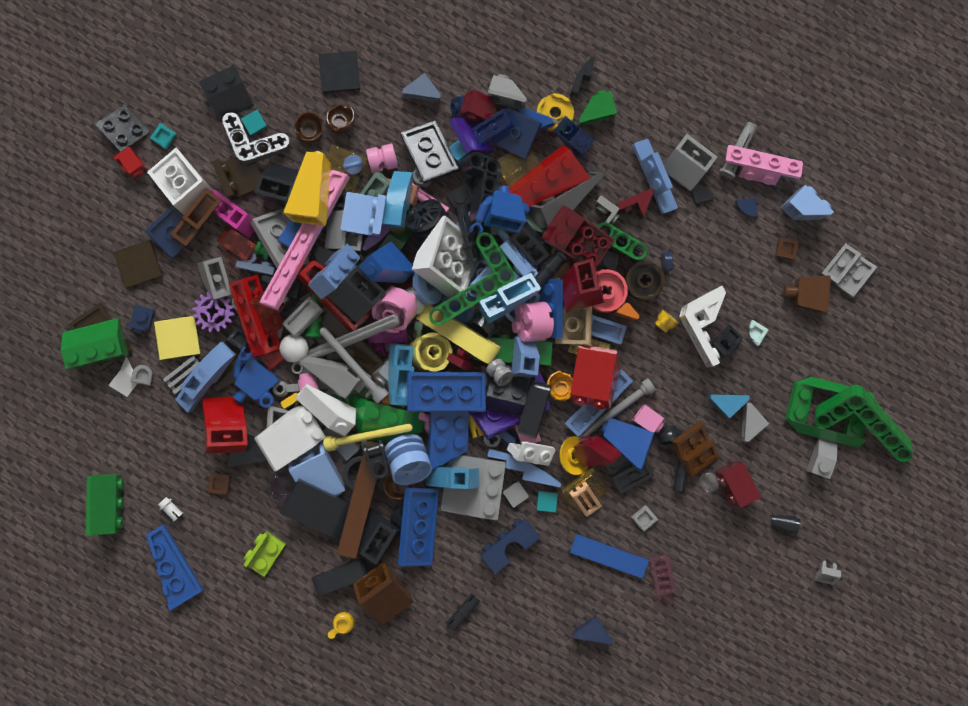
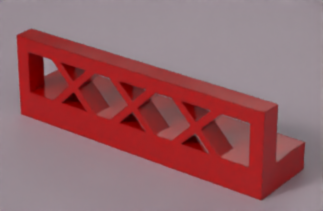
[228,275,280,357]

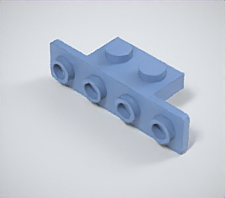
[632,139,678,214]

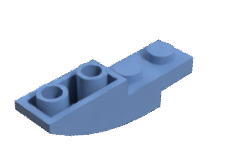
[175,342,235,413]

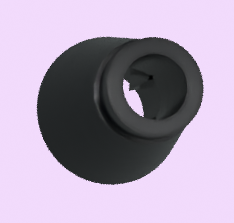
[771,515,801,534]

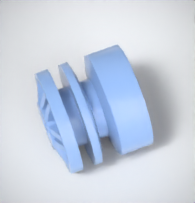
[384,434,432,485]

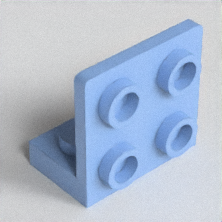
[341,192,386,237]

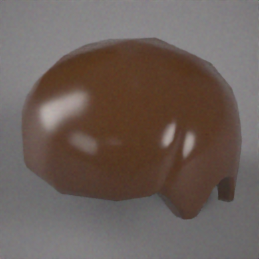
[326,104,355,133]
[294,111,323,143]
[383,474,414,501]

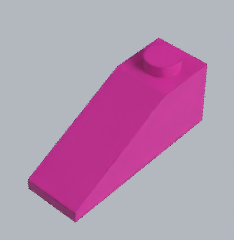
[212,189,255,238]

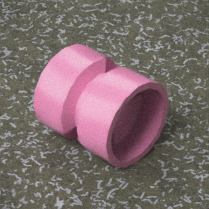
[366,143,398,174]

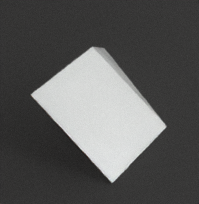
[109,356,137,397]

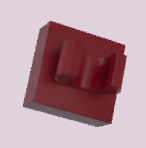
[446,347,474,371]

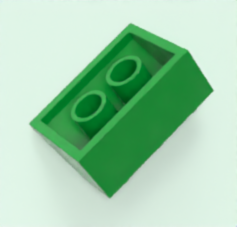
[61,318,129,370]
[86,474,124,536]

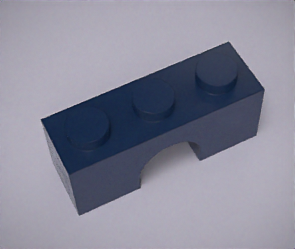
[481,518,540,574]

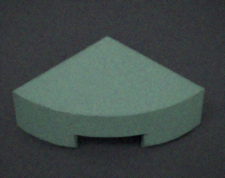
[413,321,425,339]

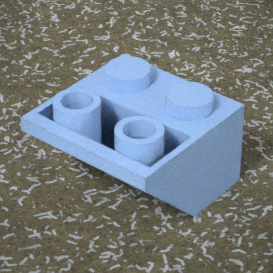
[781,185,834,220]

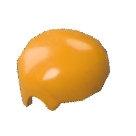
[547,371,573,401]

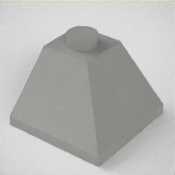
[488,74,527,109]

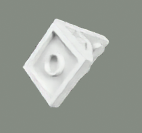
[679,286,726,367]

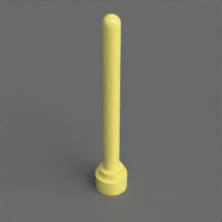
[323,424,413,452]

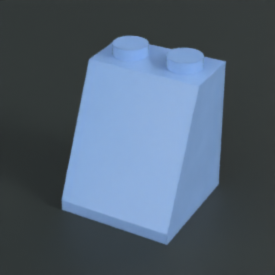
[288,440,345,496]

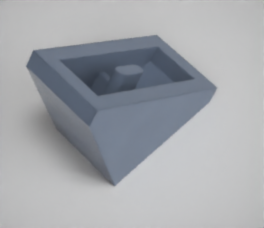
[402,73,441,103]

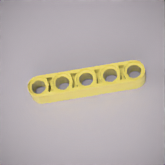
[415,305,501,364]

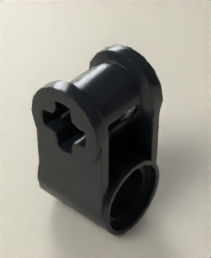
[362,440,388,478]

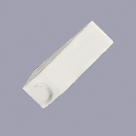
[296,384,356,436]

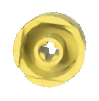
[410,333,452,372]

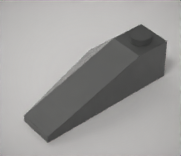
[528,171,603,228]

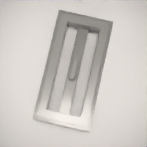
[163,356,200,394]

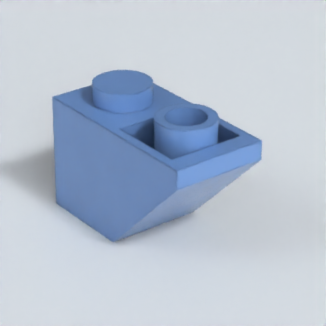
[511,336,540,378]

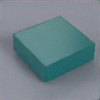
[241,110,267,136]
[150,123,177,150]
[536,491,558,512]

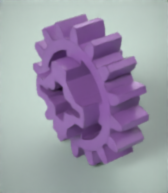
[192,292,235,333]

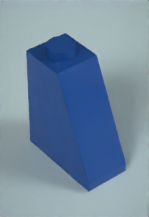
[358,242,415,283]
[601,418,654,472]

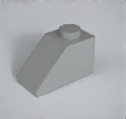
[197,257,232,300]
[806,438,838,479]

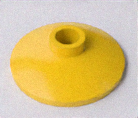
[560,436,588,475]

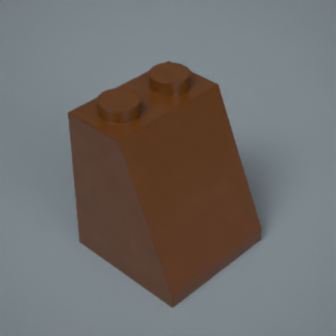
[353,561,414,625]

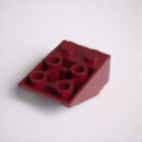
[541,205,615,267]

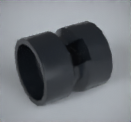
[470,312,506,339]

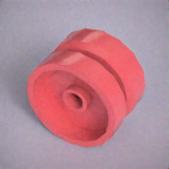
[592,270,628,313]

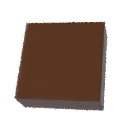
[775,237,799,260]
[208,473,231,494]

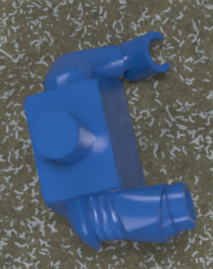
[469,186,530,235]
[233,346,279,408]

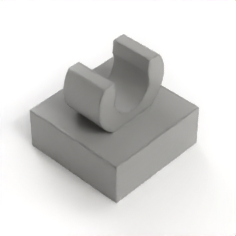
[815,561,841,585]

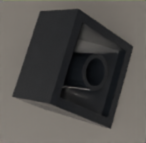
[199,65,254,120]

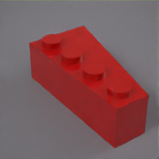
[509,145,591,207]
[297,260,372,332]

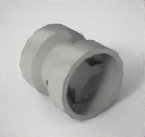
[486,359,513,386]

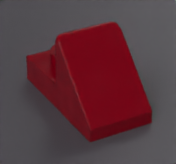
[615,188,654,219]

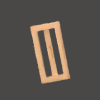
[569,482,602,517]

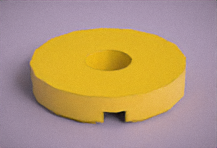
[537,93,574,132]

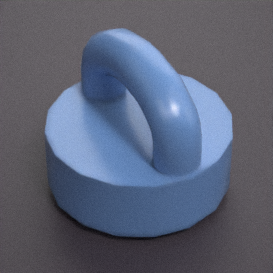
[343,155,364,174]

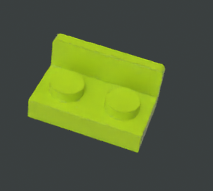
[243,531,286,577]

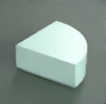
[749,320,768,346]

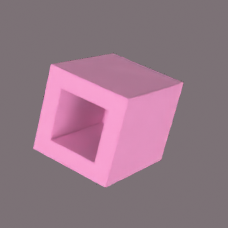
[632,405,664,433]

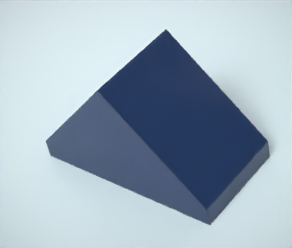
[572,615,613,645]

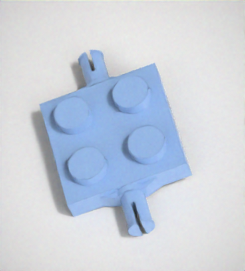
[497,229,538,277]

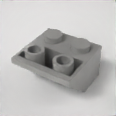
[663,134,717,191]
[324,210,365,253]

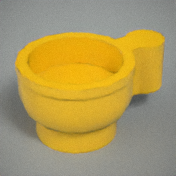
[655,309,679,333]
[328,612,355,639]

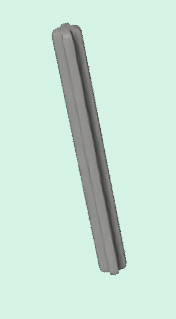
[307,315,400,358]

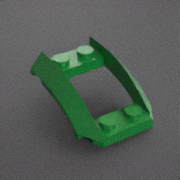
[785,377,875,448]

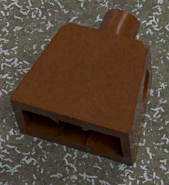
[783,275,831,313]

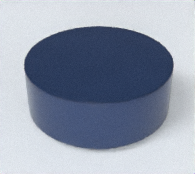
[661,252,673,272]

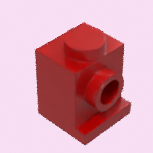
[113,147,147,179]

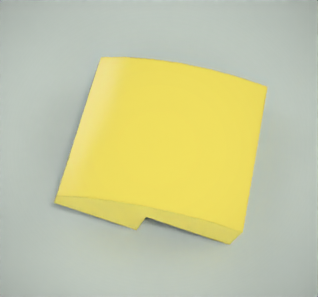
[154,316,200,360]

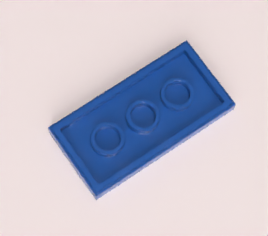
[407,372,486,412]
[398,488,439,567]

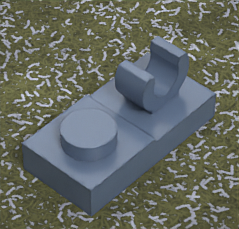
[235,252,277,276]

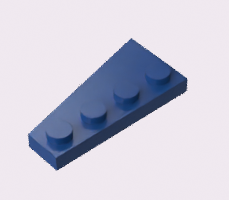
[146,524,204,611]

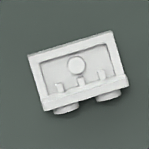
[507,442,555,466]

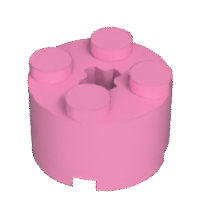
[372,286,417,333]
[512,302,554,342]

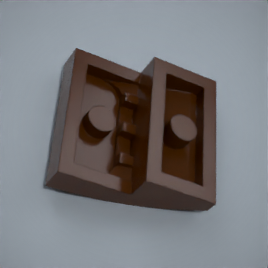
[672,422,719,477]

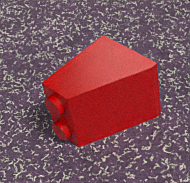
[570,344,621,410]

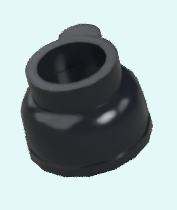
[659,426,685,445]

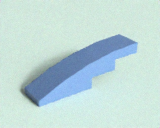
[565,369,633,437]
[488,448,561,487]

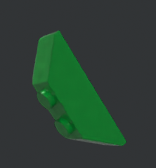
[351,395,427,444]

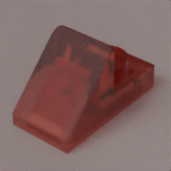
[217,225,256,261]
[250,292,285,335]

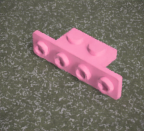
[725,145,803,185]

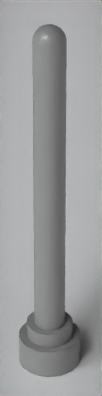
[320,327,389,404]
[577,378,657,438]

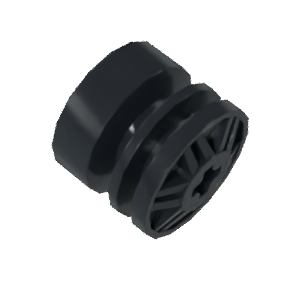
[405,199,453,246]

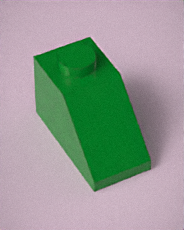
[578,90,617,126]

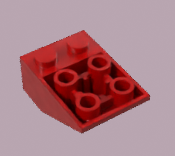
[202,397,248,454]

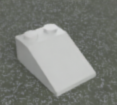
[148,148,214,215]
[254,405,326,471]

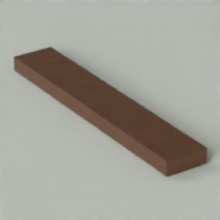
[337,440,385,559]

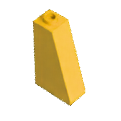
[283,151,331,226]

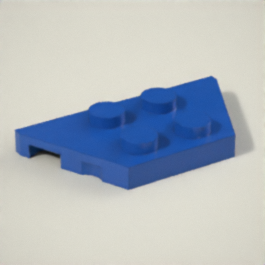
[428,412,469,470]

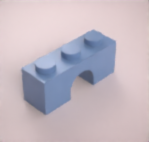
[308,243,360,299]

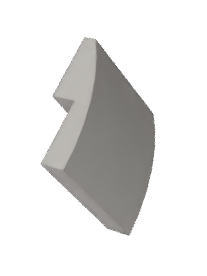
[822,243,877,298]

